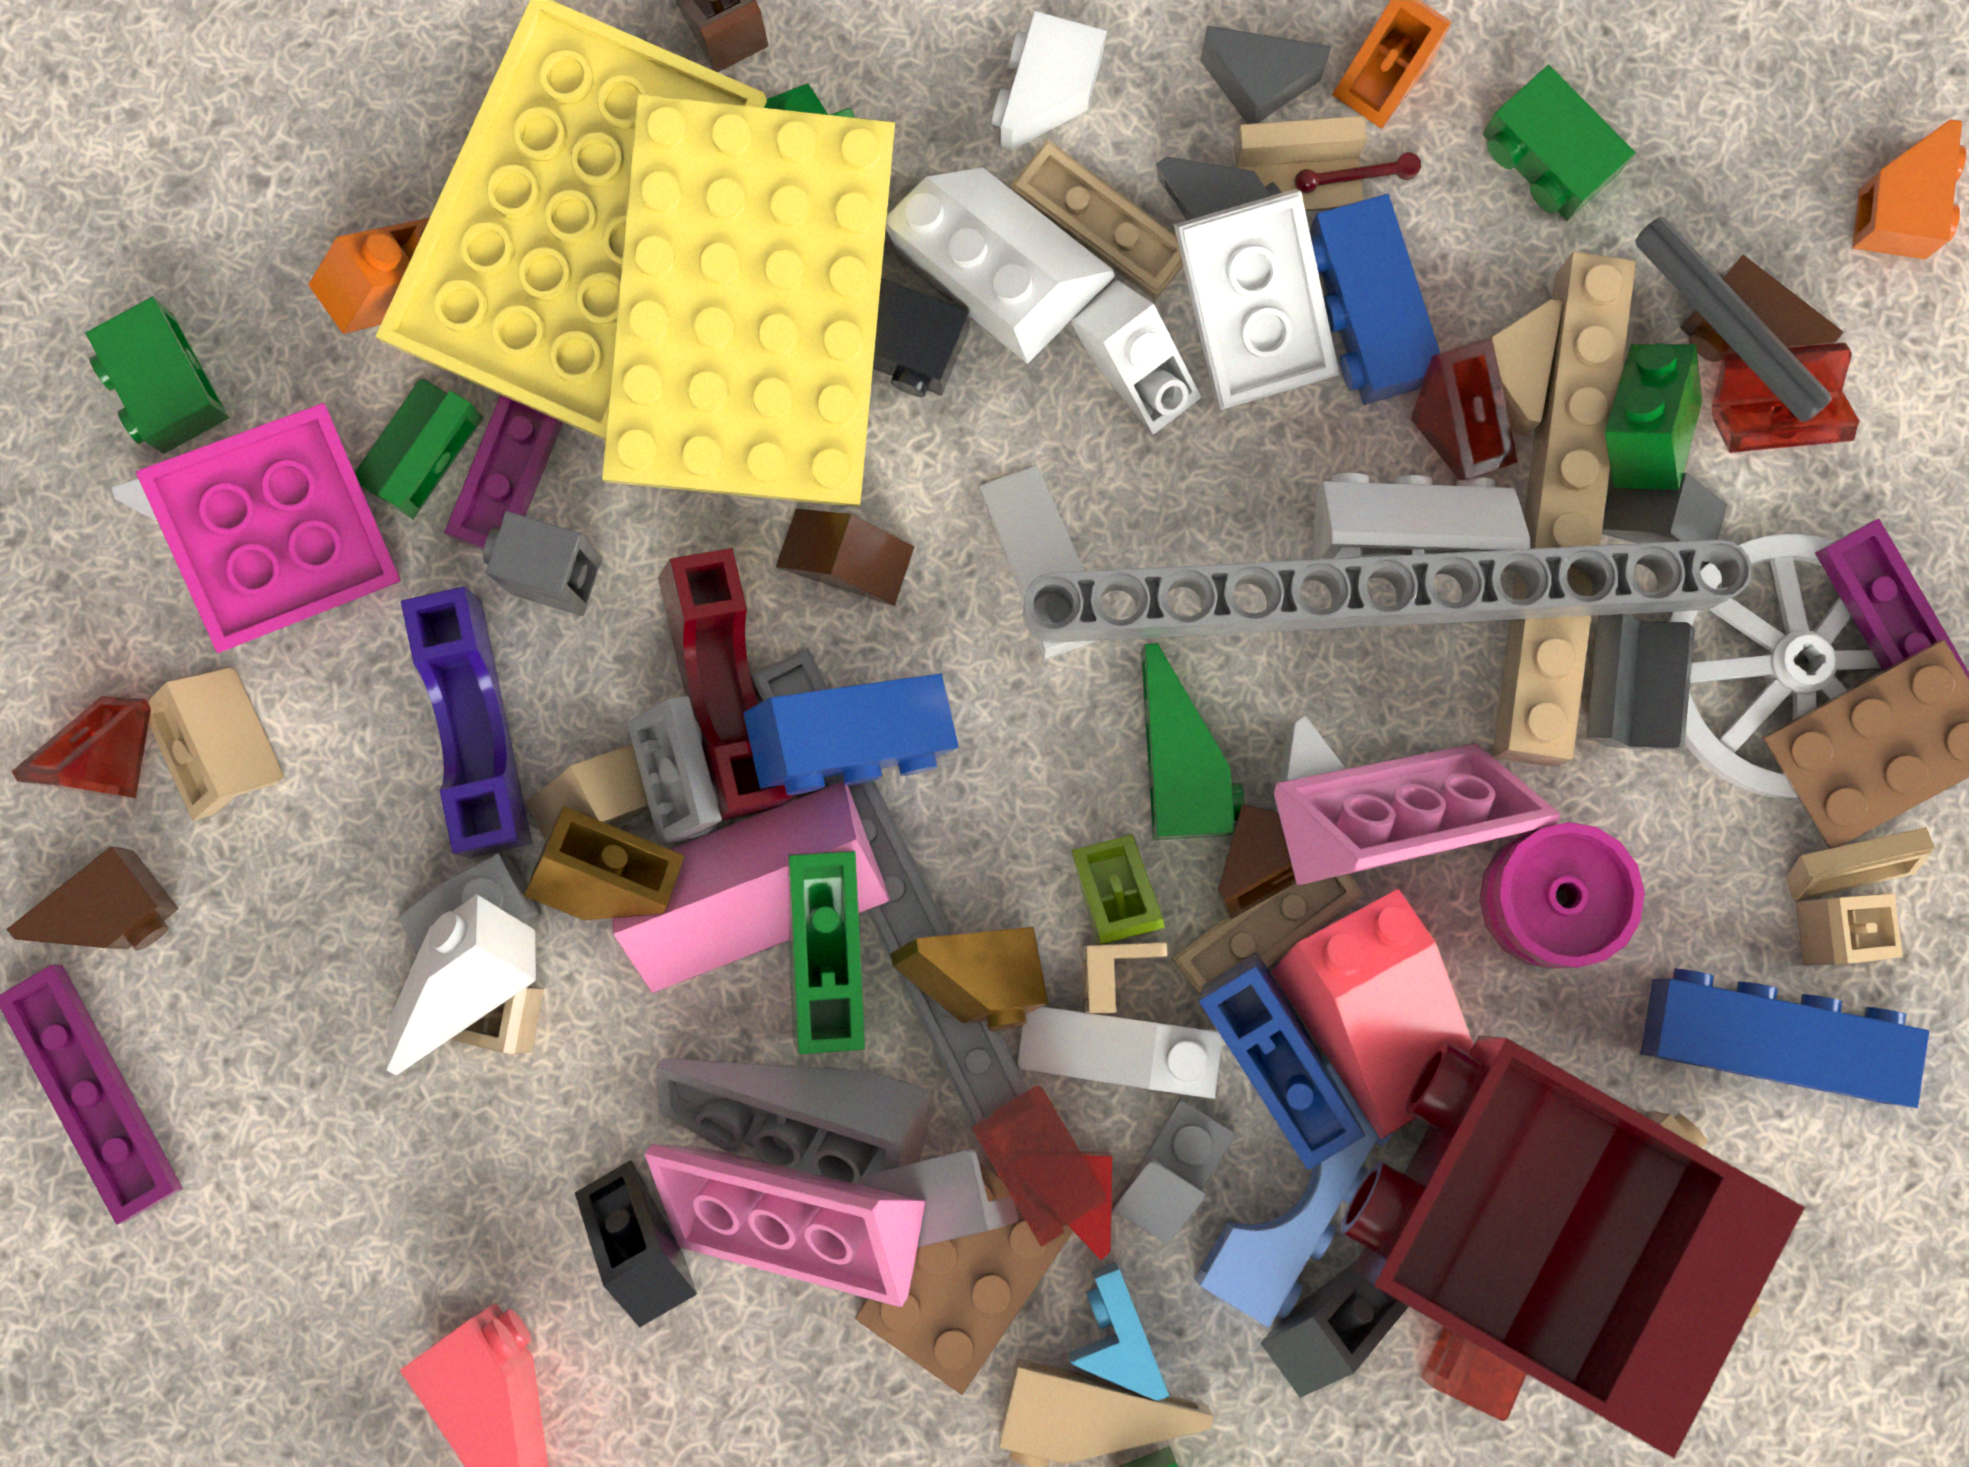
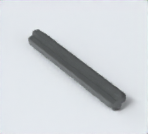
[1635,217,1832,422]

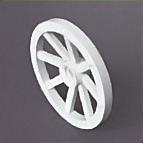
[1664,534,1882,799]

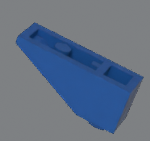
[1199,952,1365,1170]

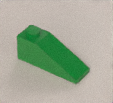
[1141,643,1245,841]
[788,851,865,1055]

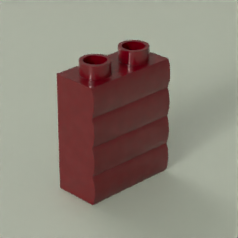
[1341,1035,1805,1459]

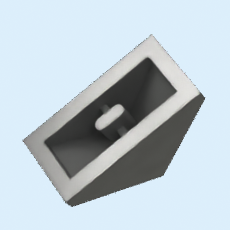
[1200,26,1331,124]
[1602,470,1727,564]

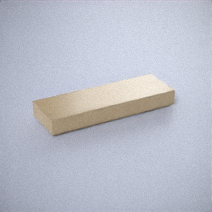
[1010,139,1183,300]
[1171,874,1364,996]

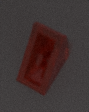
[1411,338,1518,480]
[11,696,151,798]

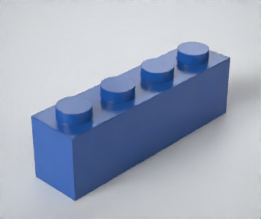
[1640,968,1930,1108]

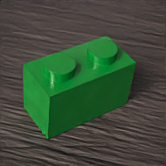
[1482,64,1636,221]
[85,296,229,454]
[1605,343,1703,490]

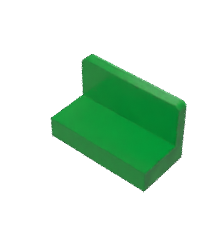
[355,379,483,520]

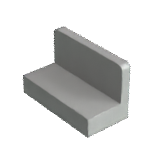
[856,1149,1019,1248]

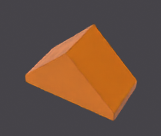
[1332,0,1452,129]

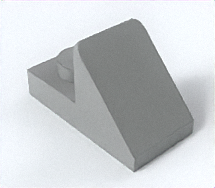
[1112,1098,1236,1245]

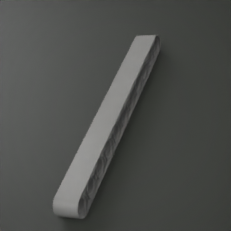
[1022,539,1752,643]

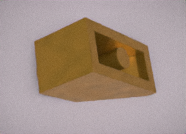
[524,806,685,921]
[890,927,1048,1031]

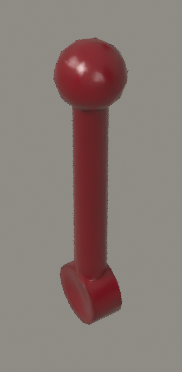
[1295,152,1421,194]

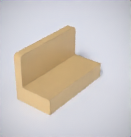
[1234,116,1367,212]
[142,668,284,821]
[1081,943,1167,1014]

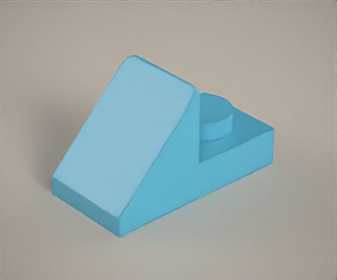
[1068,1262,1169,1401]

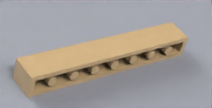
[1492,251,1636,767]

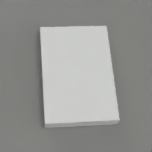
[1174,189,1339,410]

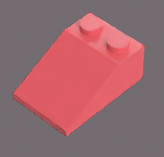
[1271,888,1473,1139]
[400,1303,548,1467]

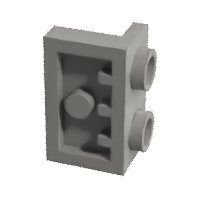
[627,696,722,845]

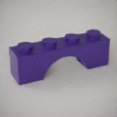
[401,586,533,859]

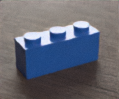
[1309,193,1446,405]
[743,673,959,795]

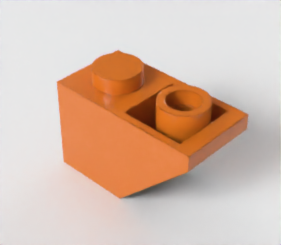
[1852,119,1967,259]
[308,218,430,334]

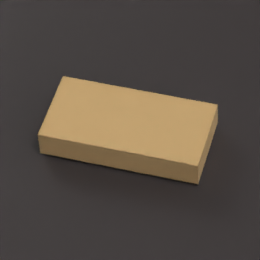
[1786,827,1935,901]

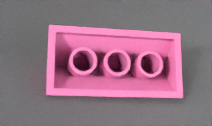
[1274,743,1561,886]
[612,781,891,993]
[644,1144,926,1307]

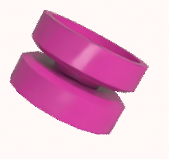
[1479,822,1645,969]

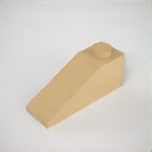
[999,1358,1214,1467]

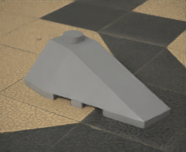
[656,1058,929,1184]

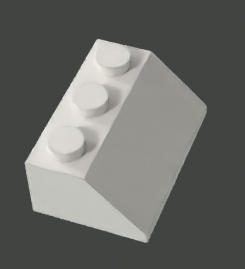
[886,167,1115,364]
[1314,473,1530,574]

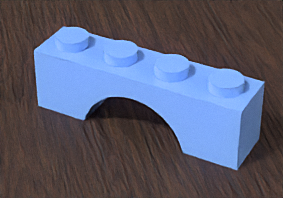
[1194,1054,1393,1328]

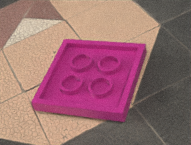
[135,403,401,654]

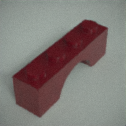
[658,548,792,821]

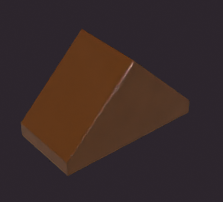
[675,0,769,72]
[776,508,915,606]
[1218,804,1296,919]

